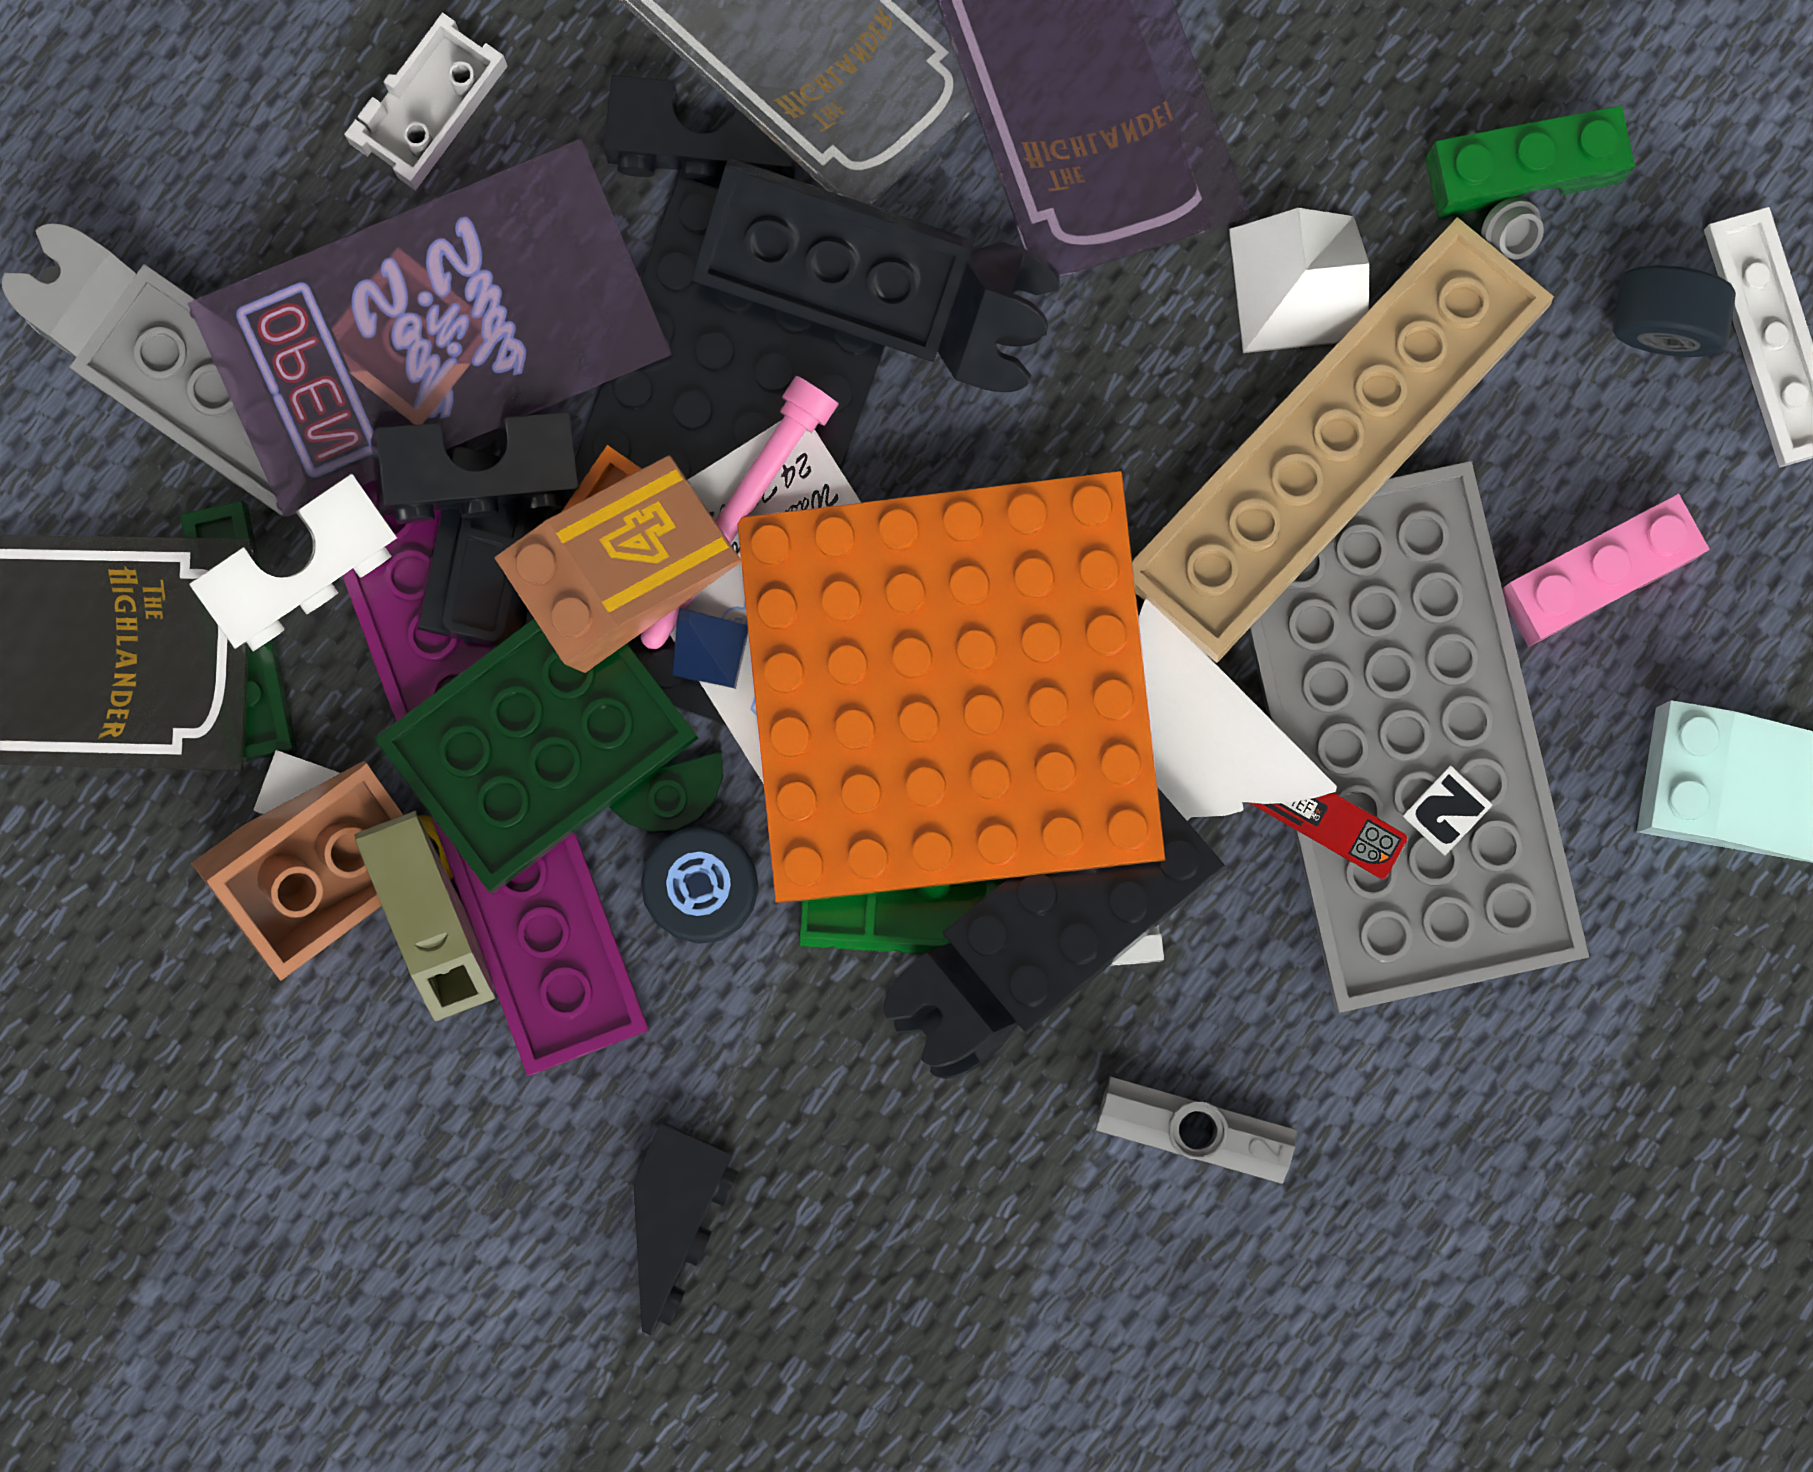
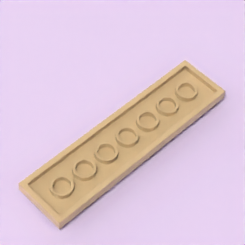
[1132,217,1554,663]

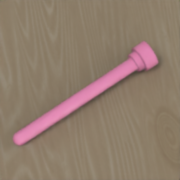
[641,376,839,649]

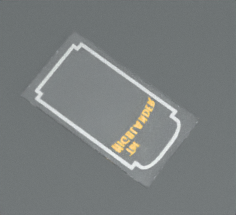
[618,0,1003,205]

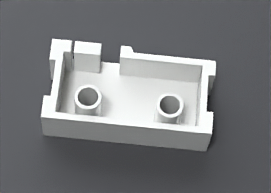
[344,12,507,191]

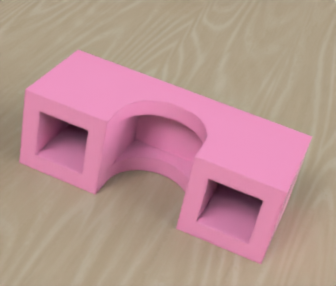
[1502,494,1710,647]

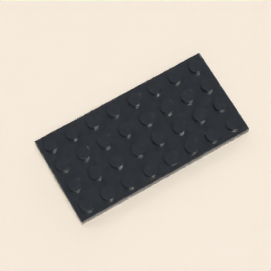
[523,176,886,726]

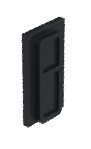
[417,445,545,647]

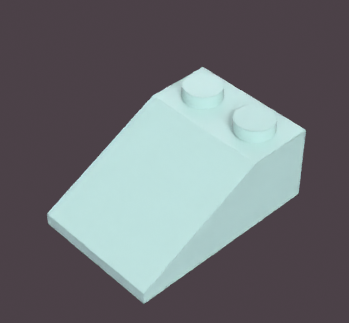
[1637,700,1813,863]

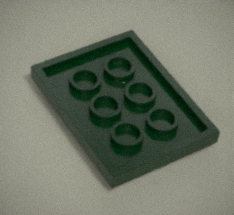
[374,619,699,895]

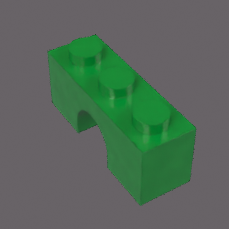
[1425,105,1635,219]

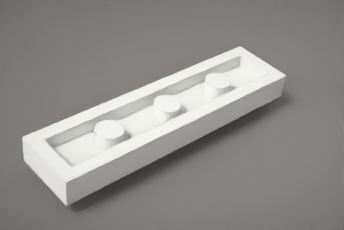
[1704,207,1813,468]

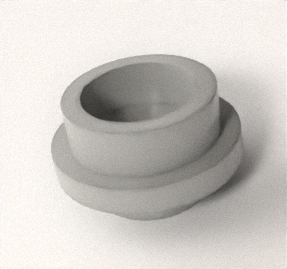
[1481,197,1544,260]

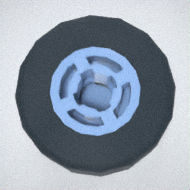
[641,826,759,944]

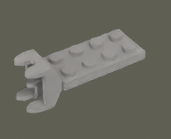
[2,223,307,517]

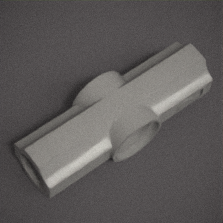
[1095,1076,1298,1184]

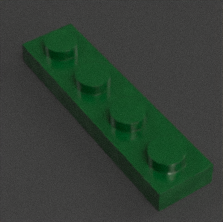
[180,501,297,764]

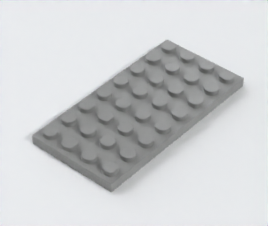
[1248,461,1589,1013]

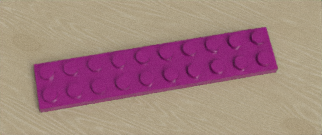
[309,458,650,1077]

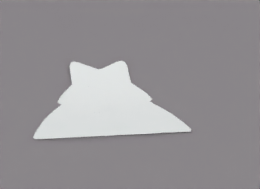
[1139,599,1337,821]

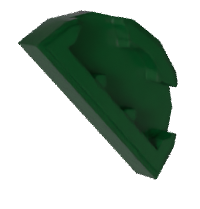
[609,752,724,833]

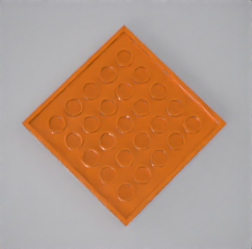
[737,471,1166,903]

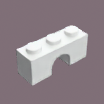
[189,474,397,651]

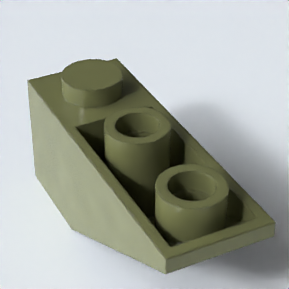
[354,811,495,1022]

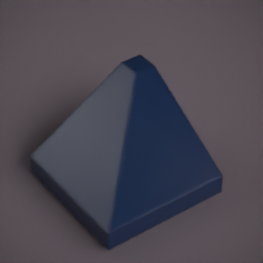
[672,608,748,689]

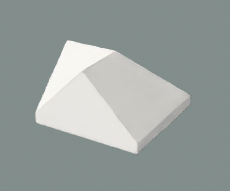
[1229,208,1369,353]

